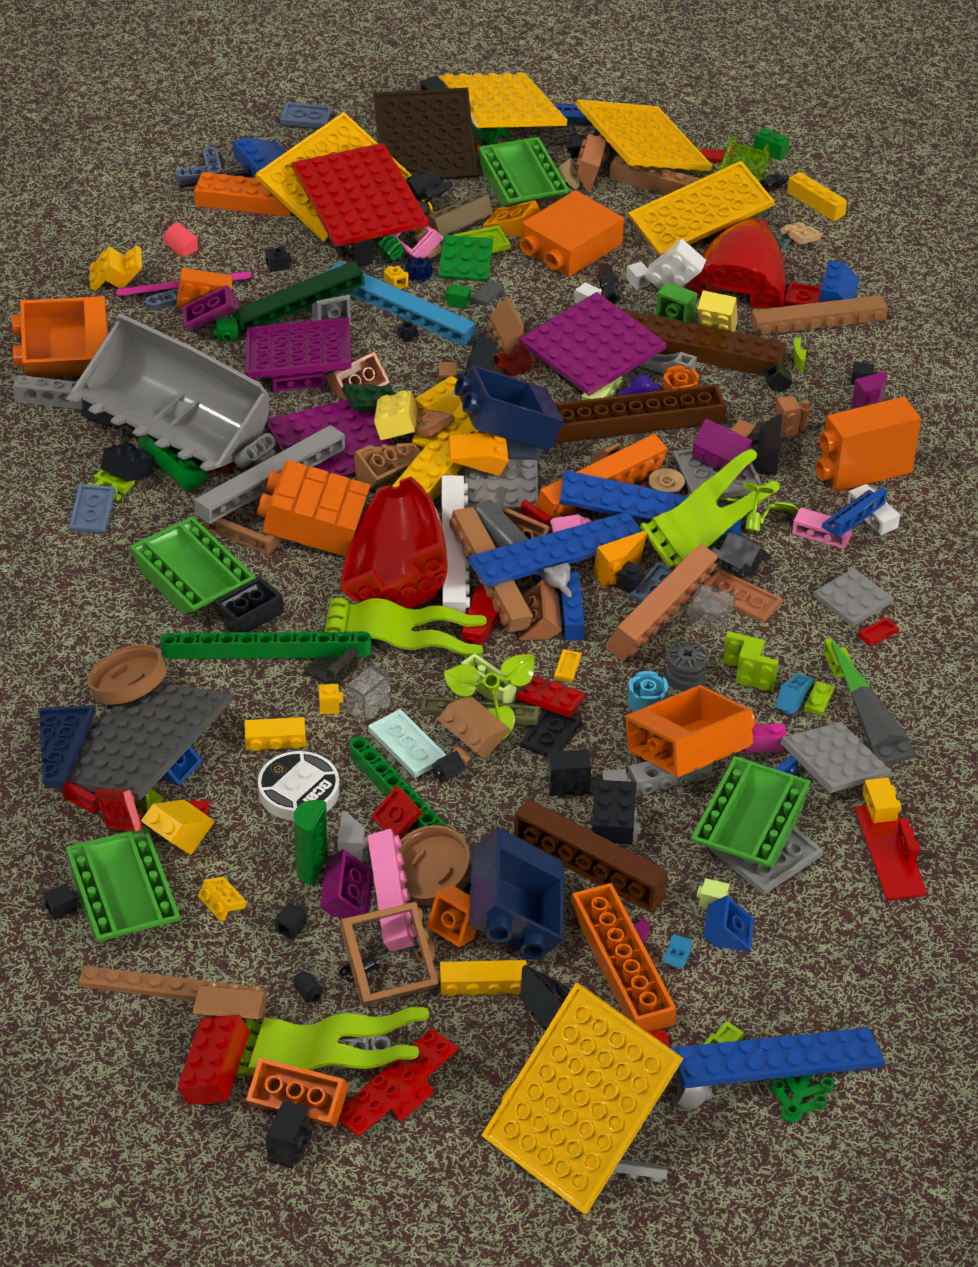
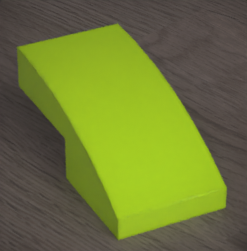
[793,338,807,373]
[704,1021,744,1044]

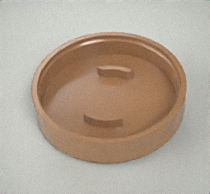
[87,644,167,705]
[399,825,472,907]

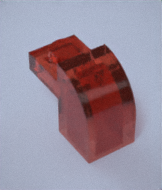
[494,345,535,376]

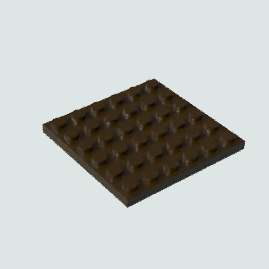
[373,87,478,180]

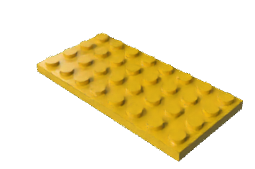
[628,161,775,257]

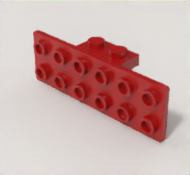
[854,805,927,901]
[338,1029,458,1137]

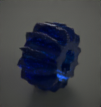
[405,256,433,283]

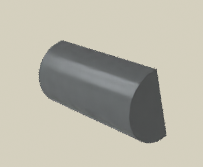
[475,499,528,548]

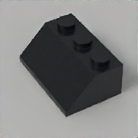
[752,414,783,475]
[214,576,284,632]

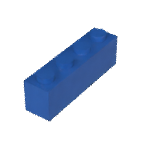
[559,572,584,640]

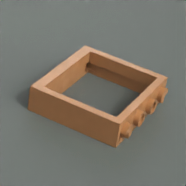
[206,492,284,555]
[339,902,440,1006]

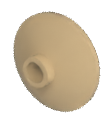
[649,468,685,493]

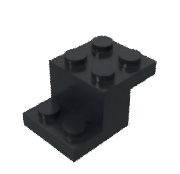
[406,168,453,202]
[712,532,771,578]

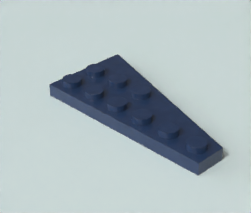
[38,705,96,788]

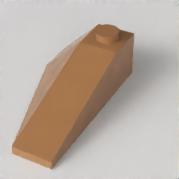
[354,443,421,490]

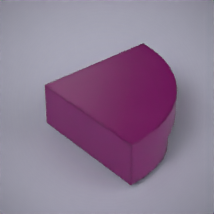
[634,919,650,944]

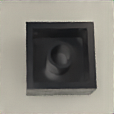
[100,442,154,482]
[547,749,591,797]
[266,1100,312,1169]

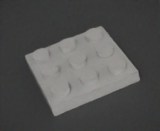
[813,568,894,627]

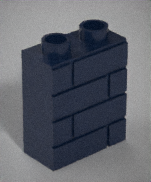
[454,365,564,451]
[469,827,564,960]

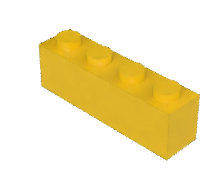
[787,172,847,222]
[440,960,526,996]

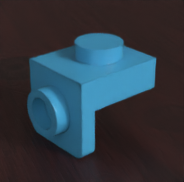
[663,934,693,968]

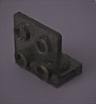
[304,647,358,685]

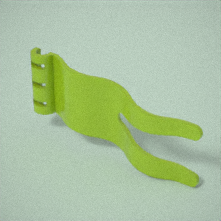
[640,449,780,570]
[324,598,487,656]
[237,1007,429,1077]

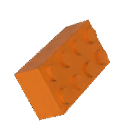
[246,1057,349,1128]

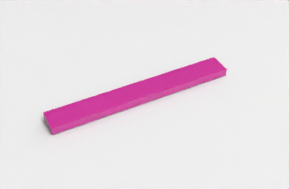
[115,271,251,296]

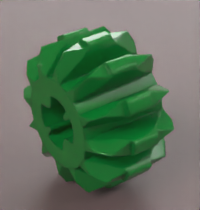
[377,234,404,262]

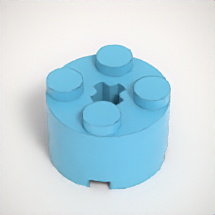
[627,671,668,712]

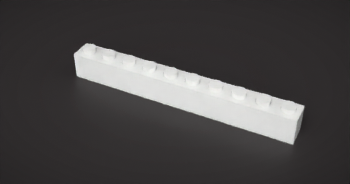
[441,475,470,614]

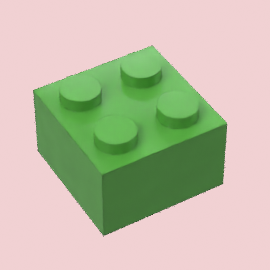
[656,282,697,323]

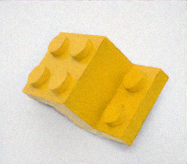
[89,245,142,291]

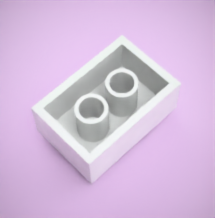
[644,238,706,290]

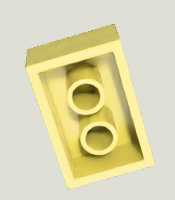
[698,291,738,332]
[374,390,418,440]

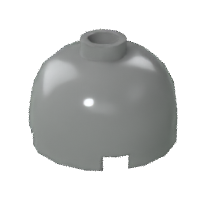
[672,1076,712,1109]

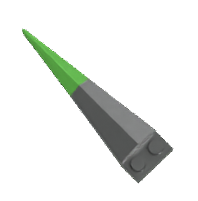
[831,639,916,765]

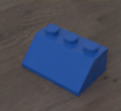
[819,260,860,302]

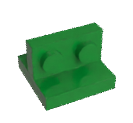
[472,124,511,145]

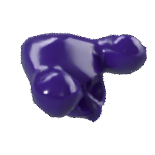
[616,375,664,396]

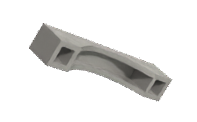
[639,352,697,374]

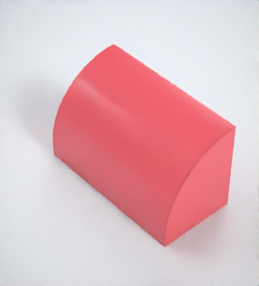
[163,222,198,257]

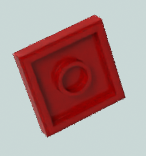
[784,282,821,306]
[371,785,423,839]

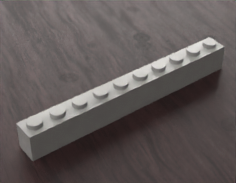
[194,425,345,524]

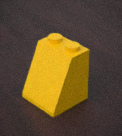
[141,800,215,855]

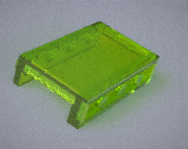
[719,134,770,183]

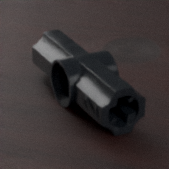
[598,263,620,304]

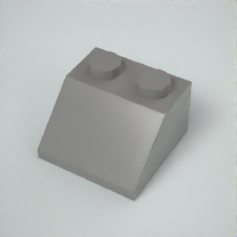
[312,295,351,323]
[338,811,369,863]

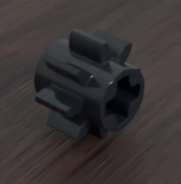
[397,321,418,342]

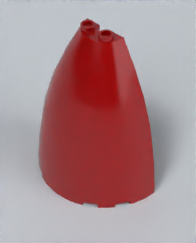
[685,218,786,309]
[340,476,448,609]

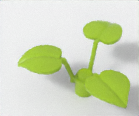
[716,482,799,533]
[444,654,534,739]

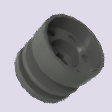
[665,641,708,692]

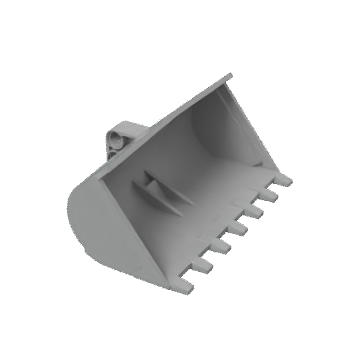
[66,313,269,471]

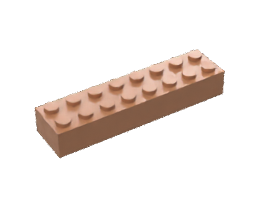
[606,543,719,661]

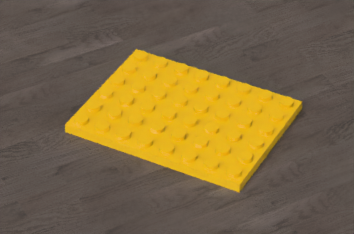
[439,72,567,128]
[576,99,712,172]
[255,112,412,242]
[481,983,684,1214]

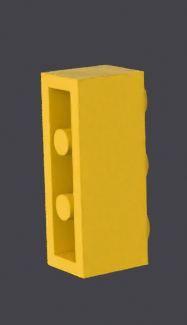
[245,717,306,751]

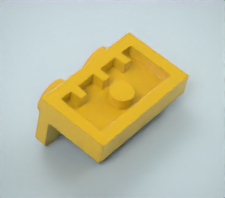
[198,877,247,921]

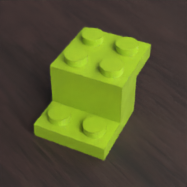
[723,631,779,692]

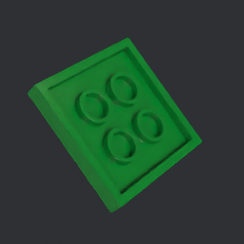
[438,235,493,282]

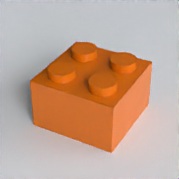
[426,885,477,948]

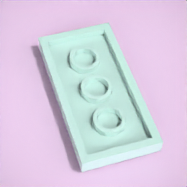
[368,709,446,778]

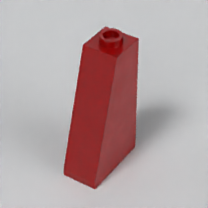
[462,586,501,646]

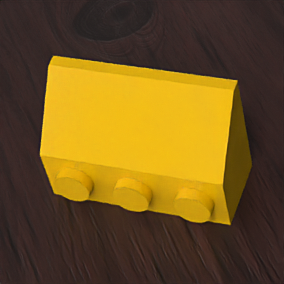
[415,375,462,414]

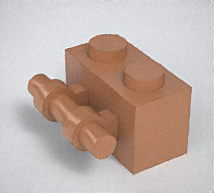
[775,395,811,438]

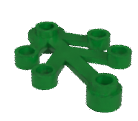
[771,1075,834,1123]

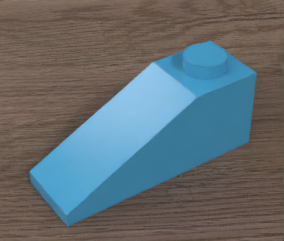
[776,673,815,714]

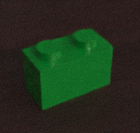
[753,128,790,161]

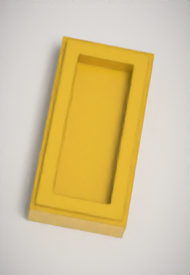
[554,649,582,683]

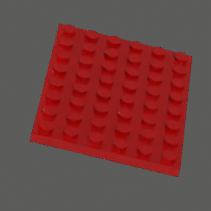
[291,143,429,247]

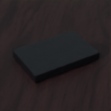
[520,709,582,758]

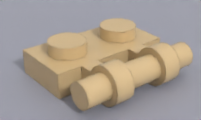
[780,222,822,245]

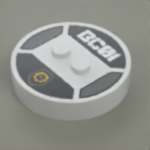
[258,751,339,821]

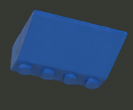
[233,137,286,178]

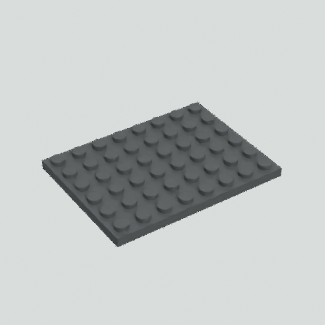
[67,682,234,800]

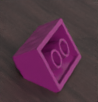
[183,285,238,331]
[851,371,888,409]
[692,419,752,479]
[320,849,373,918]

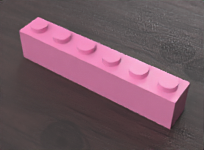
[367,829,416,952]

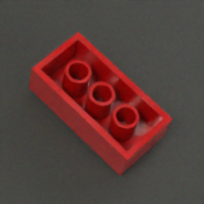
[177,1015,250,1105]

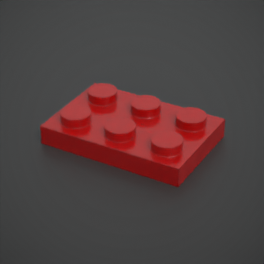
[516,675,586,718]
[95,788,142,832]

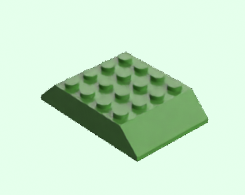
[478,137,570,207]
[130,516,256,614]
[691,756,811,867]
[66,827,181,942]

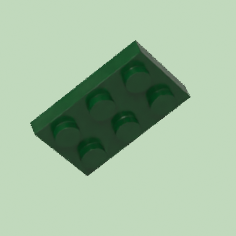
[342,384,395,412]

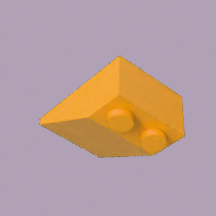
[483,200,540,237]
[448,433,508,476]
[592,531,647,587]

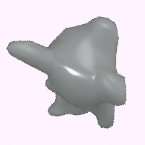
[535,563,572,598]

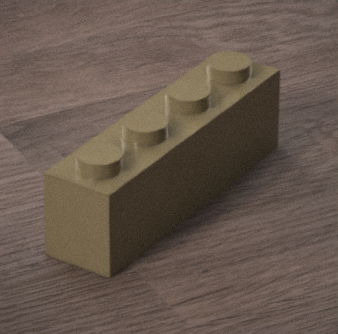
[427,192,493,237]

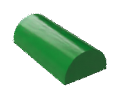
[139,434,208,490]
[294,800,328,886]

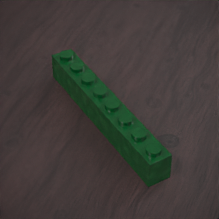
[232,261,365,334]

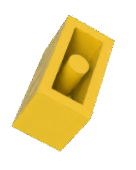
[863,777,901,823]

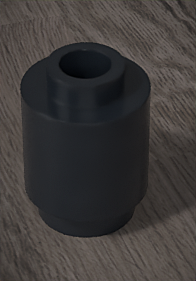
[293,971,323,1003]

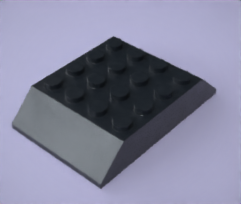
[520,965,571,1031]

